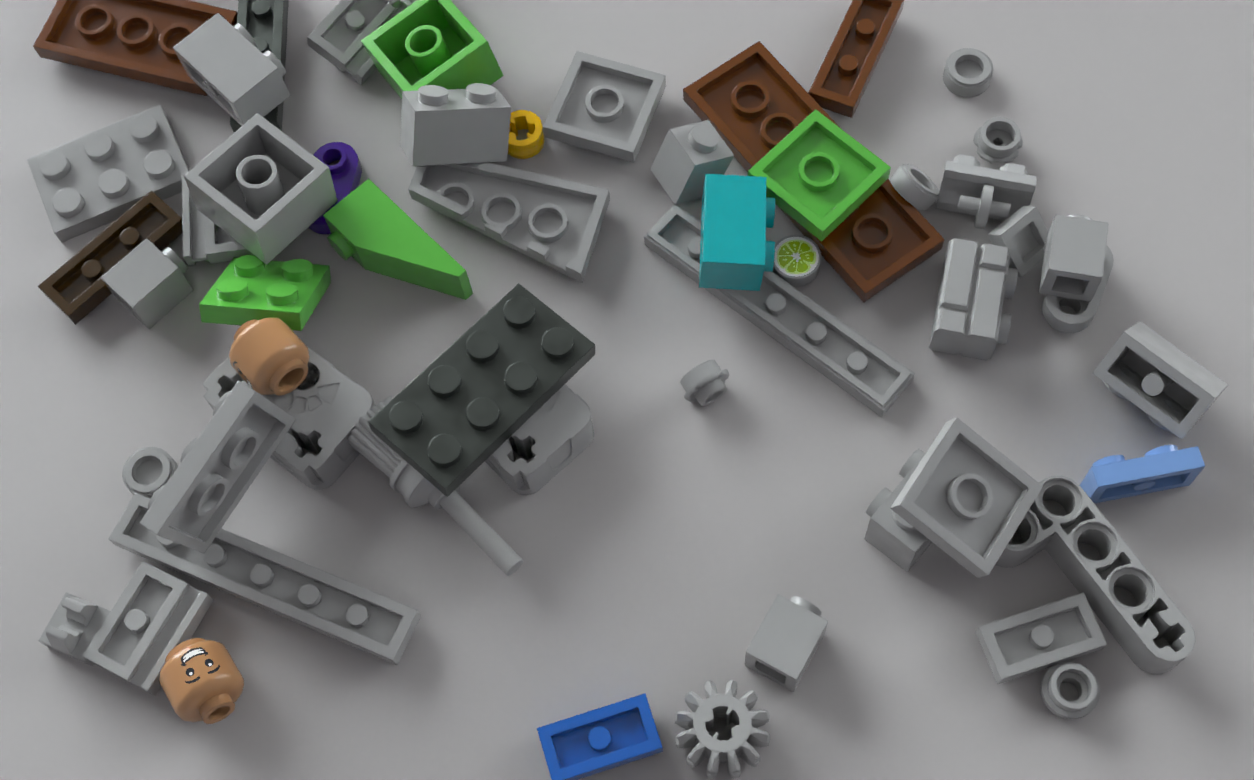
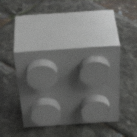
[184,113,337,265]

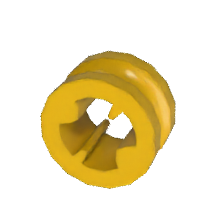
[508,110,545,159]

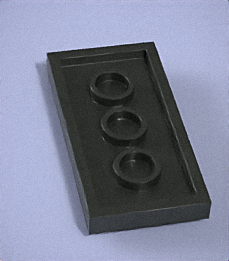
[368,283,595,497]

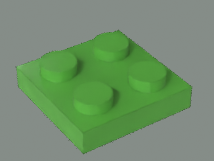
[748,109,891,242]
[199,255,331,331]

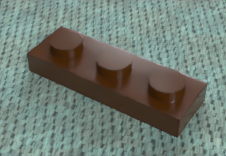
[808,0,904,118]

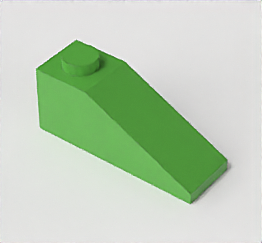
[323,178,473,300]

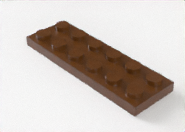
[683,41,945,303]

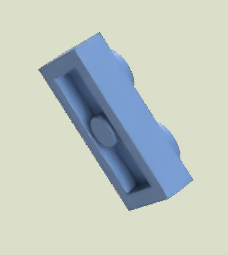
[1079,445,1205,504]

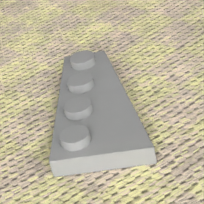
[408,162,610,283]

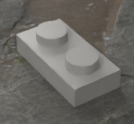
[976,592,1107,685]

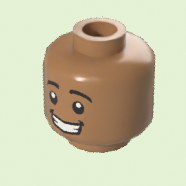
[229,318,310,396]
[159,638,244,724]

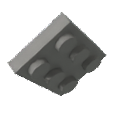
[27,104,190,243]
[140,380,296,554]

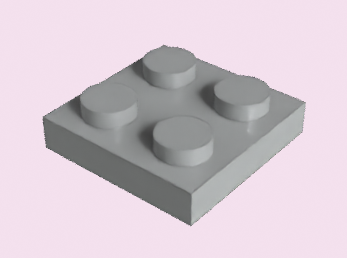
[543,51,666,163]
[890,417,1043,578]

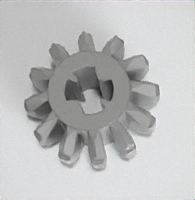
[674,680,771,779]

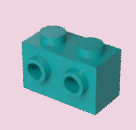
[699,174,775,291]

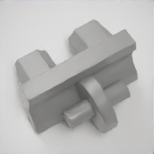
[936,154,1037,229]

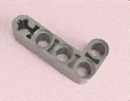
[995,476,1196,674]

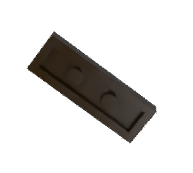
[38,190,183,325]

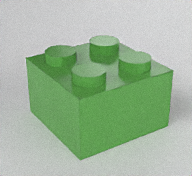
[361,0,504,99]

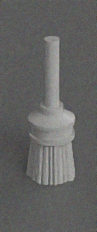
[348,396,523,576]

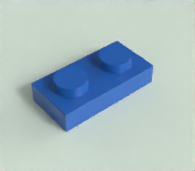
[537,693,663,780]

